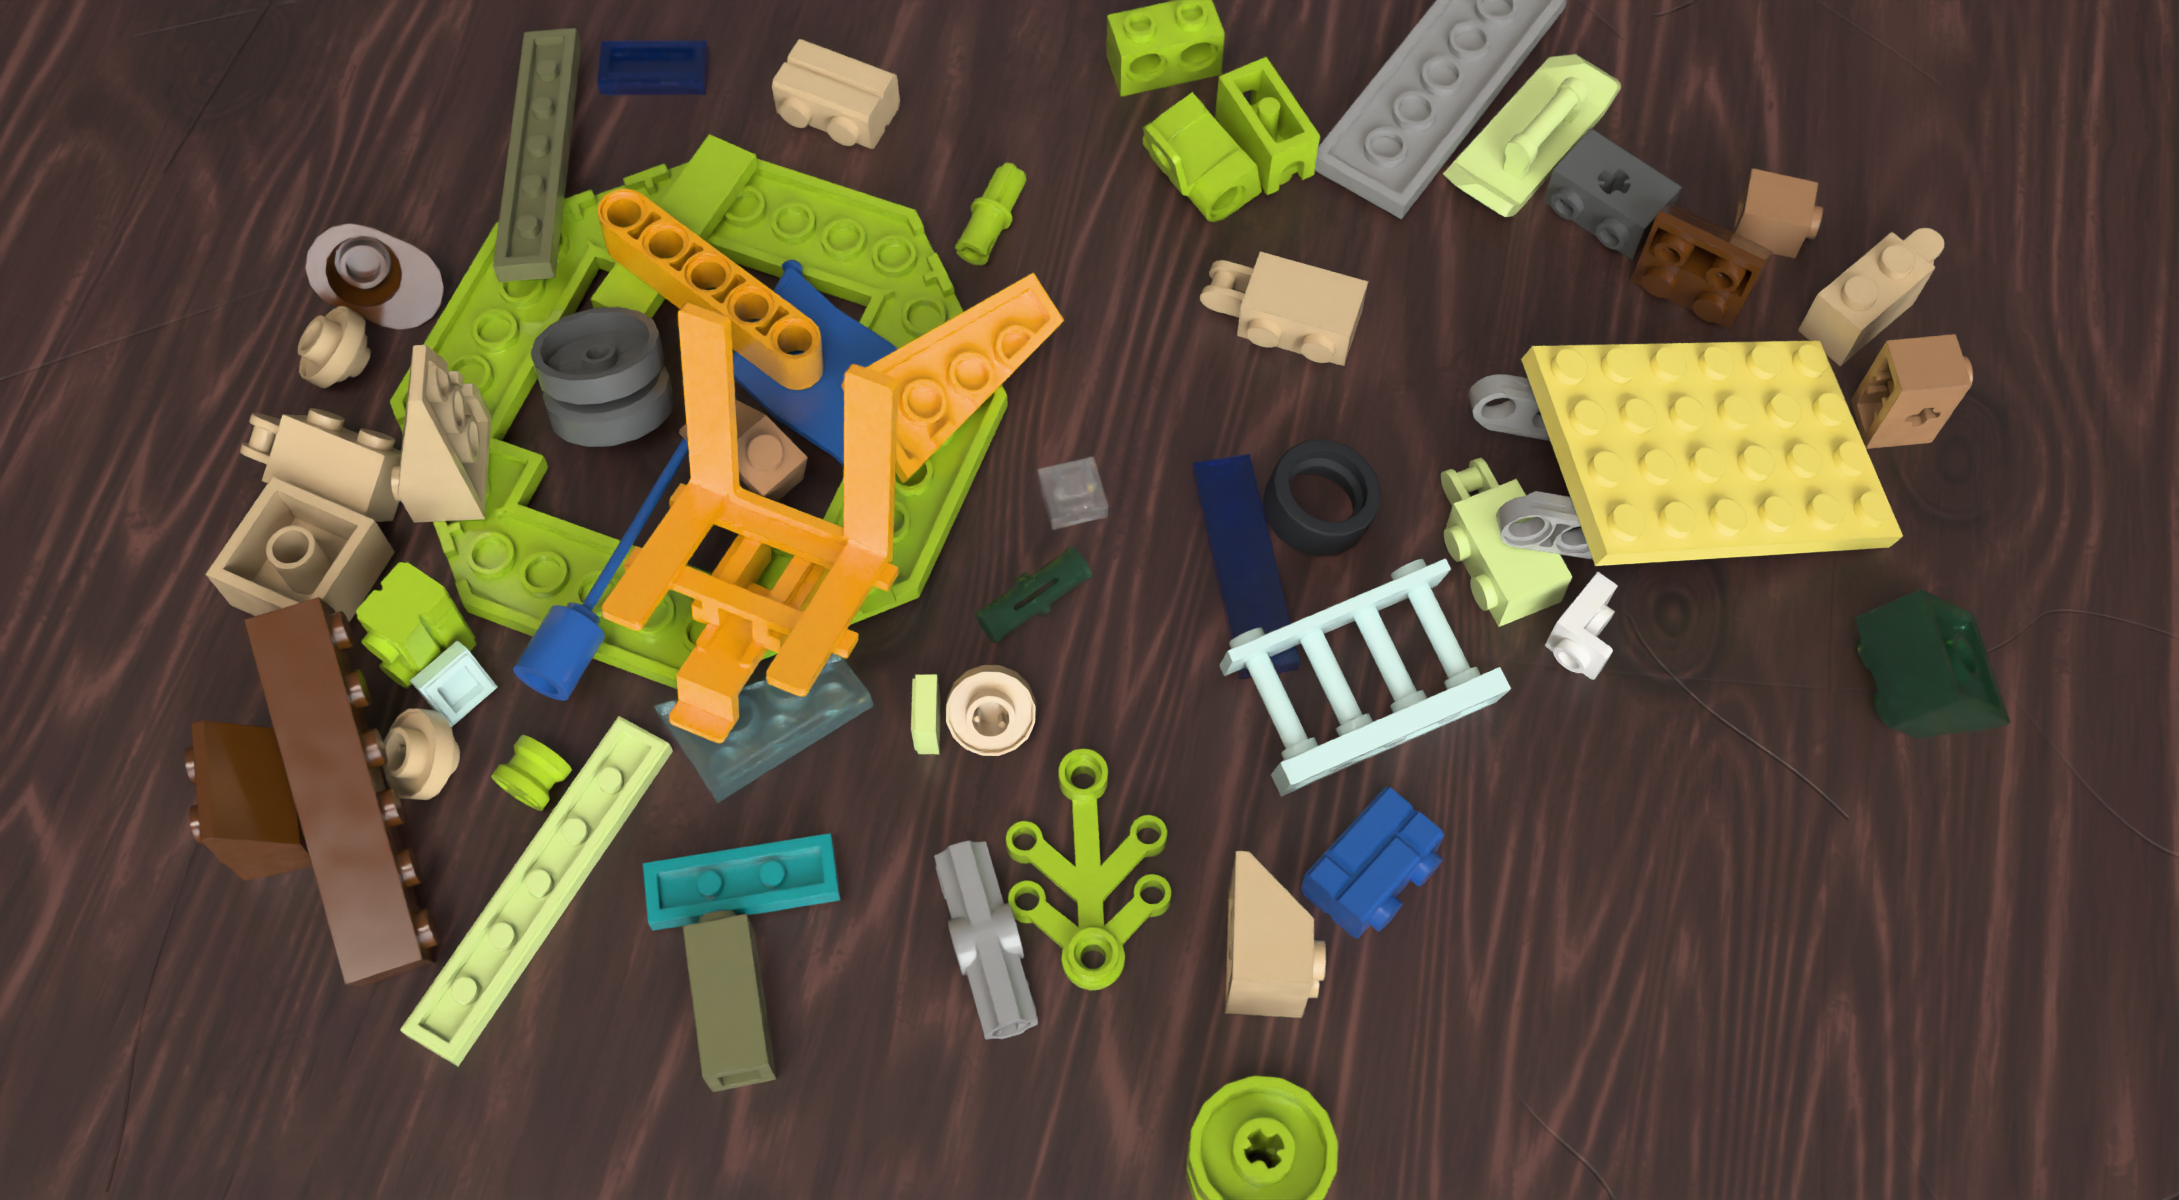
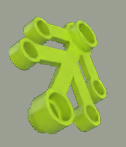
[1006,749,1171,990]

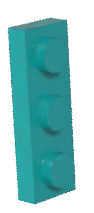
[643,833,841,931]

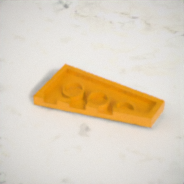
[841,273,1064,484]

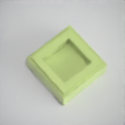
[911,675,941,754]

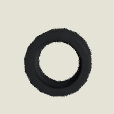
[1262,439,1381,556]

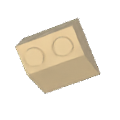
[1225,851,1326,1018]

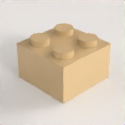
[206,477,395,622]

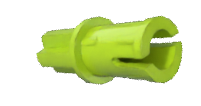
[955,162,1026,266]

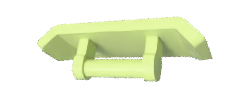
[1443,54,1621,217]

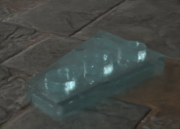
[654,654,874,803]

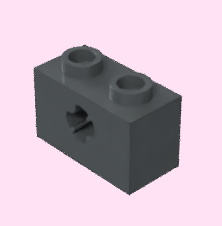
[1543,129,1682,260]

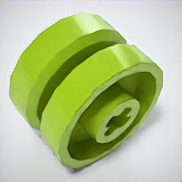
[1186,1076,1338,1200]

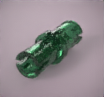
[974,546,1092,644]

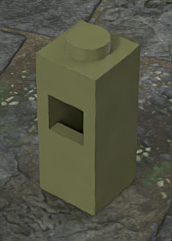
[683,910,777,1092]

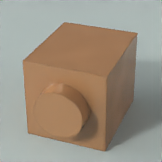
[1732,168,1823,258]

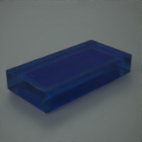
[597,41,709,95]

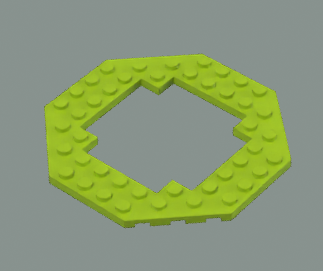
[390,159,1008,689]

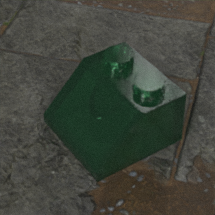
[1855,589,2011,738]

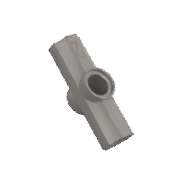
[934,840,1038,1040]

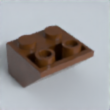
[1630,203,1773,330]
[185,720,312,881]

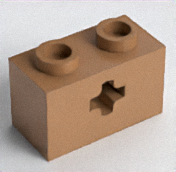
[1851,334,1973,449]

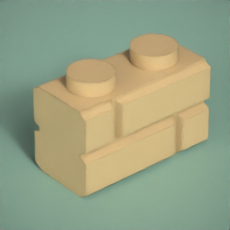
[772,39,900,149]

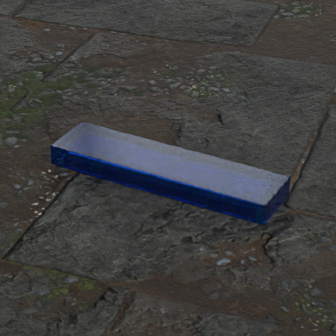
[1192,454,1300,680]

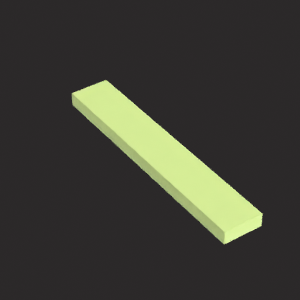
[400,716,673,1066]

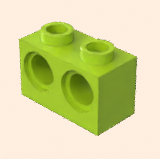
[1107,0,1225,97]

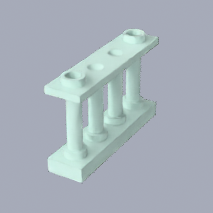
[1219,558,1511,796]

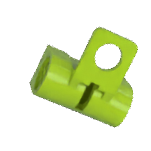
[1143,92,1262,222]

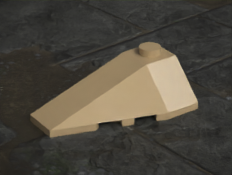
[391,345,492,522]

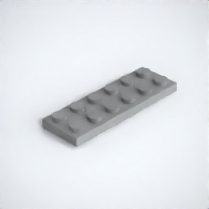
[1315,0,1567,219]

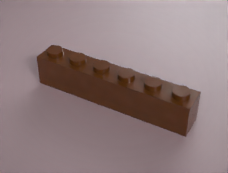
[244,597,439,987]

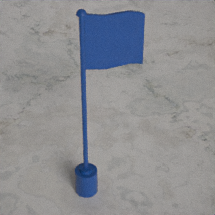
[513,259,897,701]

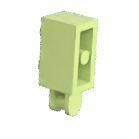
[1441,458,1572,627]

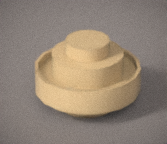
[298,306,370,388]
[946,665,1035,756]
[383,709,460,800]

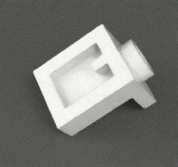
[1545,572,1618,680]

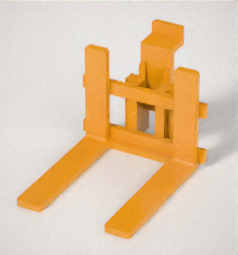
[602,302,899,743]

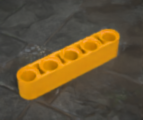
[597,189,824,390]

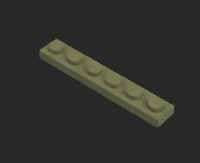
[493,28,581,282]

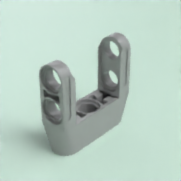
[1468,374,1593,560]

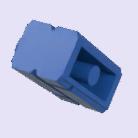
[1301,787,1444,939]

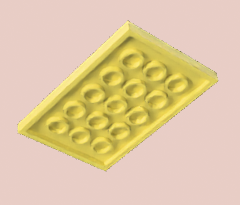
[1521,341,1903,566]

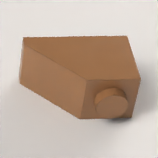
[679,399,808,502]

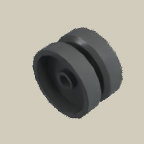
[530,307,675,447]

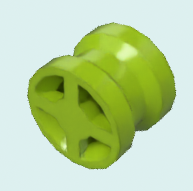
[491,735,572,811]

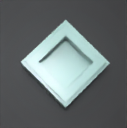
[410,640,498,727]

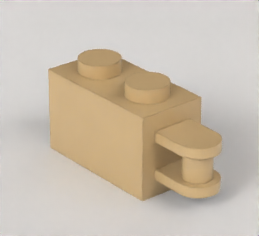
[1798,228,1944,366]
[1200,252,1368,366]
[240,408,401,522]

